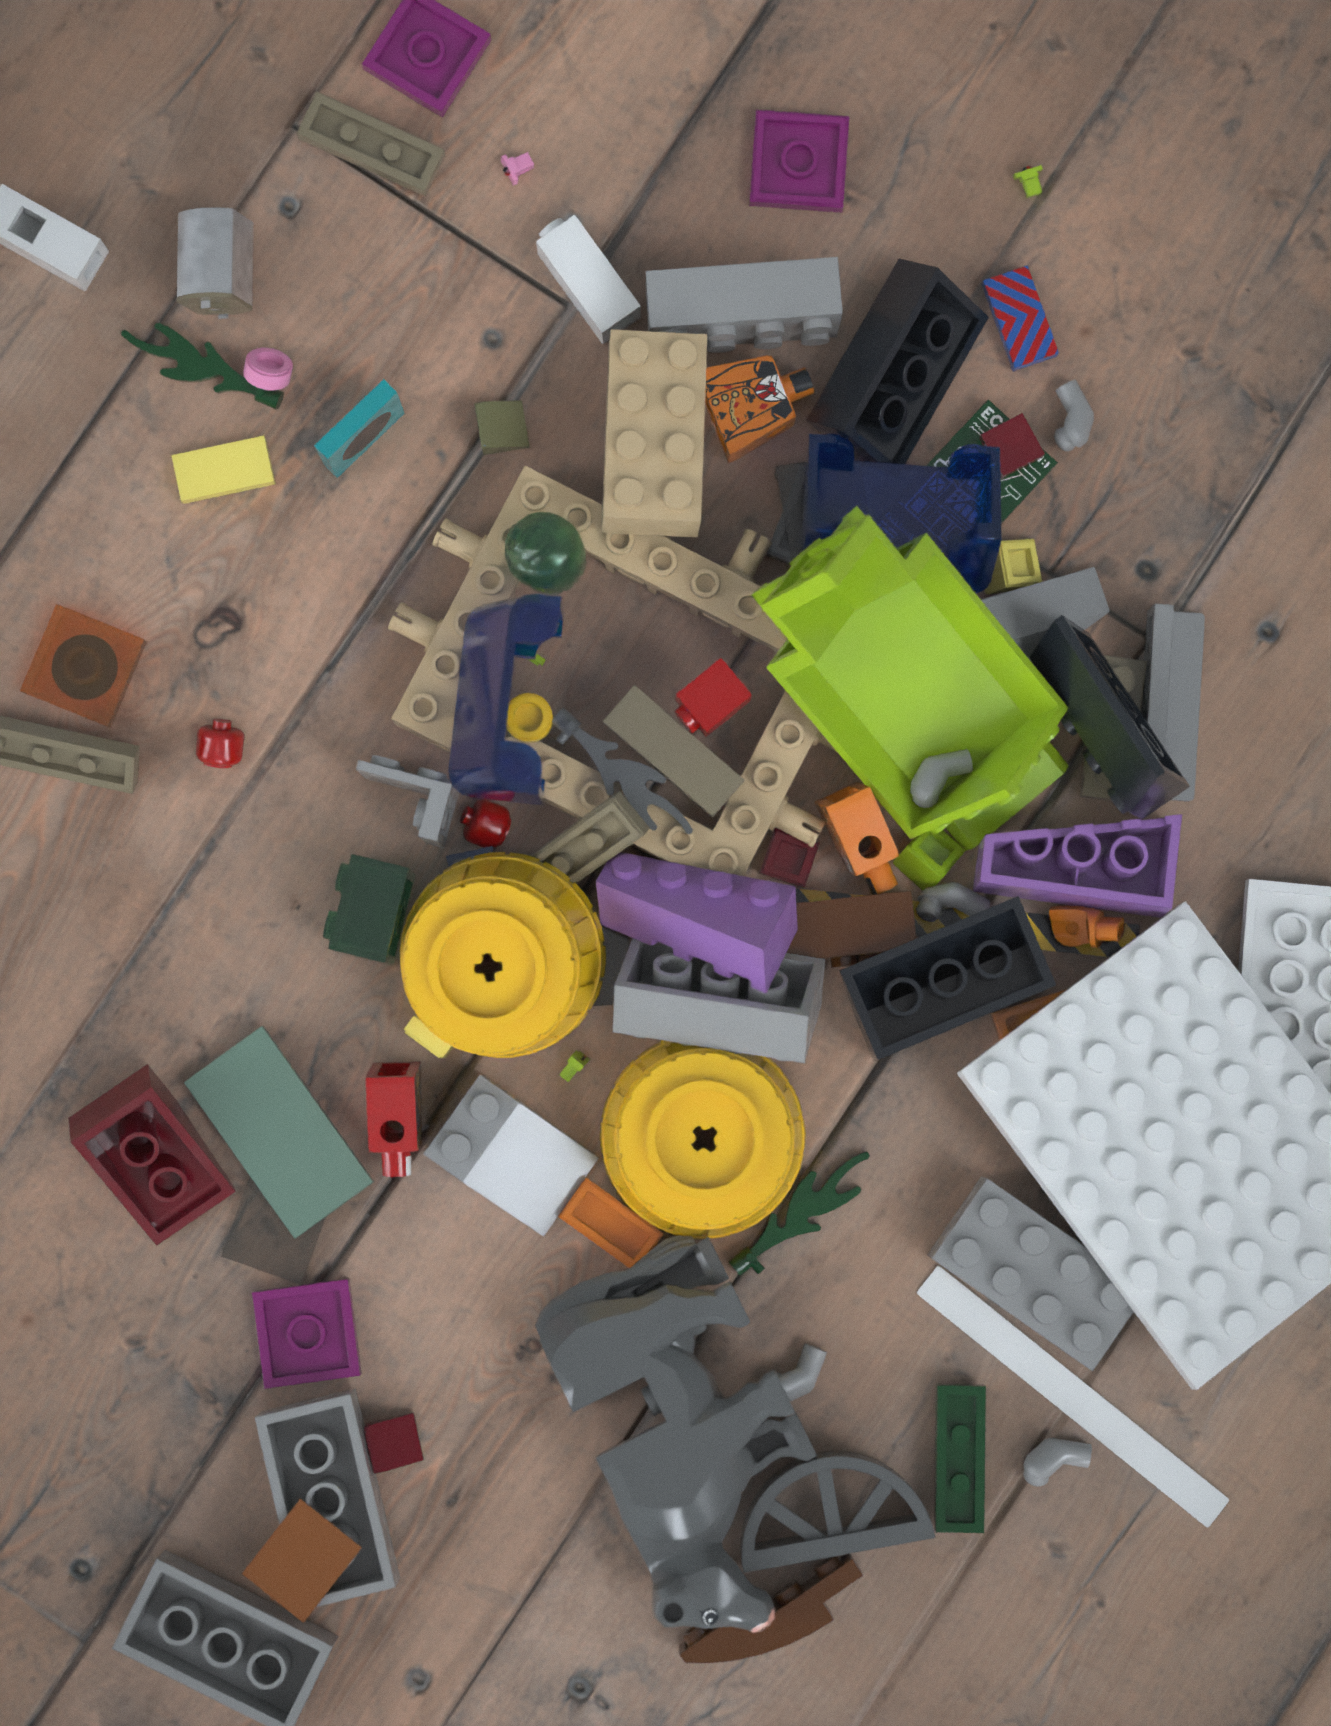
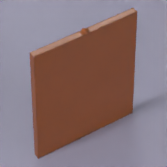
[242,1498,362,1623]

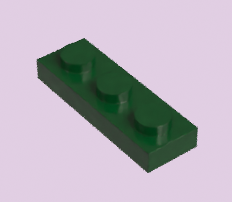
[934,1383,986,1533]

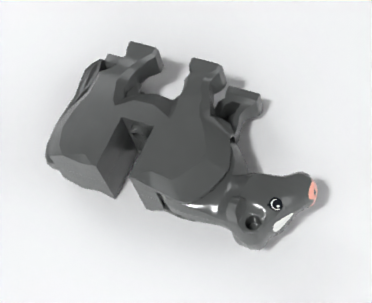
[535,1236,817,1632]

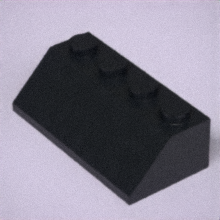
[806,258,989,478]
[1029,615,1190,819]
[840,896,1056,1061]

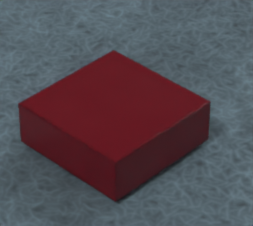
[979,413,1045,479]
[759,828,820,889]

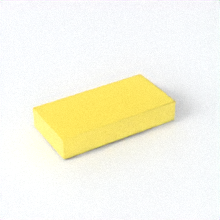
[171,436,275,504]

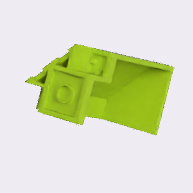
[751,506,1069,851]

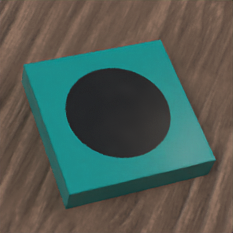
[314,379,405,478]

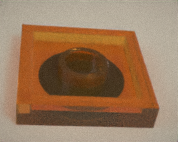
[20,604,147,729]

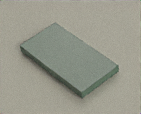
[184,1026,375,1239]

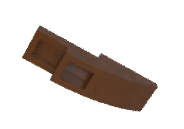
[679,1554,863,1663]

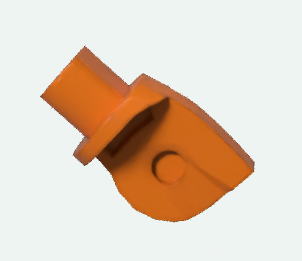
[1049,906,1125,948]

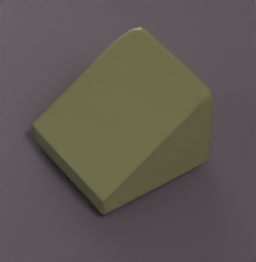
[474,400,530,455]

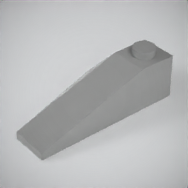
[981,567,1110,665]

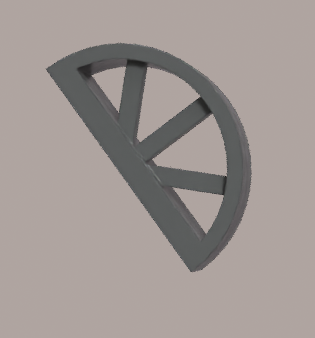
[740,1451,936,1573]

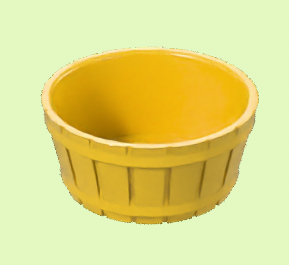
[400,852,606,1058]
[599,1041,806,1239]

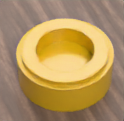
[504,693,553,743]

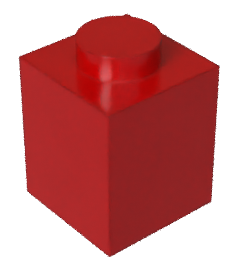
[674,658,752,737]

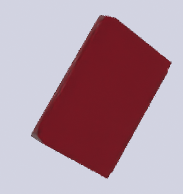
[364,1412,424,1474]

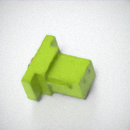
[1013,165,1043,198]
[559,1050,590,1082]

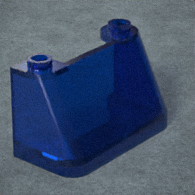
[801,434,1002,593]
[448,593,565,805]

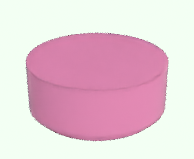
[243,348,293,390]

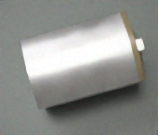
[177,208,253,319]

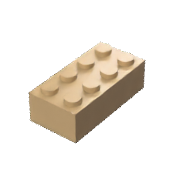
[601,329,707,537]

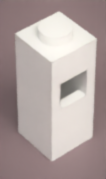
[0,184,109,291]
[536,215,641,344]

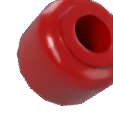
[196,719,245,768]
[460,798,512,848]

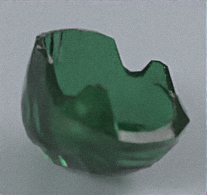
[504,512,587,595]

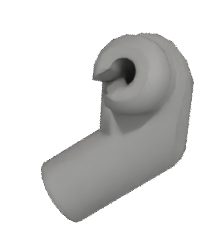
[1054,380,1094,452]
[916,882,990,922]
[776,1343,827,1402]

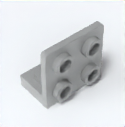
[356,755,459,848]

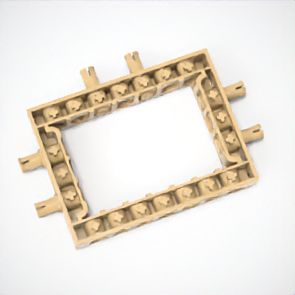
[388,465,837,876]

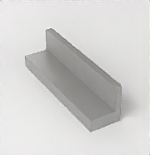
[1141,604,1205,802]

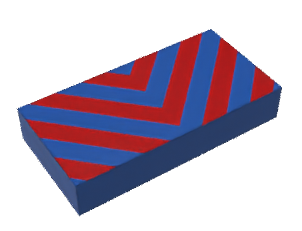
[982,265,1059,372]

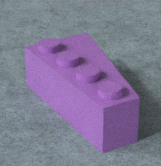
[973,814,1182,918]
[596,852,798,993]

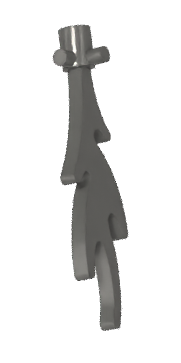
[552,707,693,834]

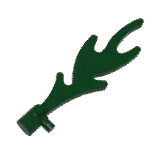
[121,323,284,410]
[728,1152,870,1277]

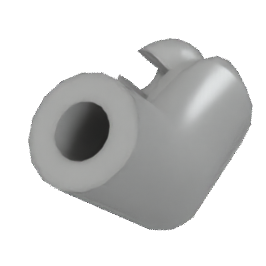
[910,749,973,808]
[1023,1438,1092,1487]

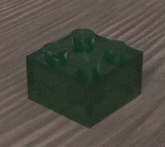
[323,854,416,966]

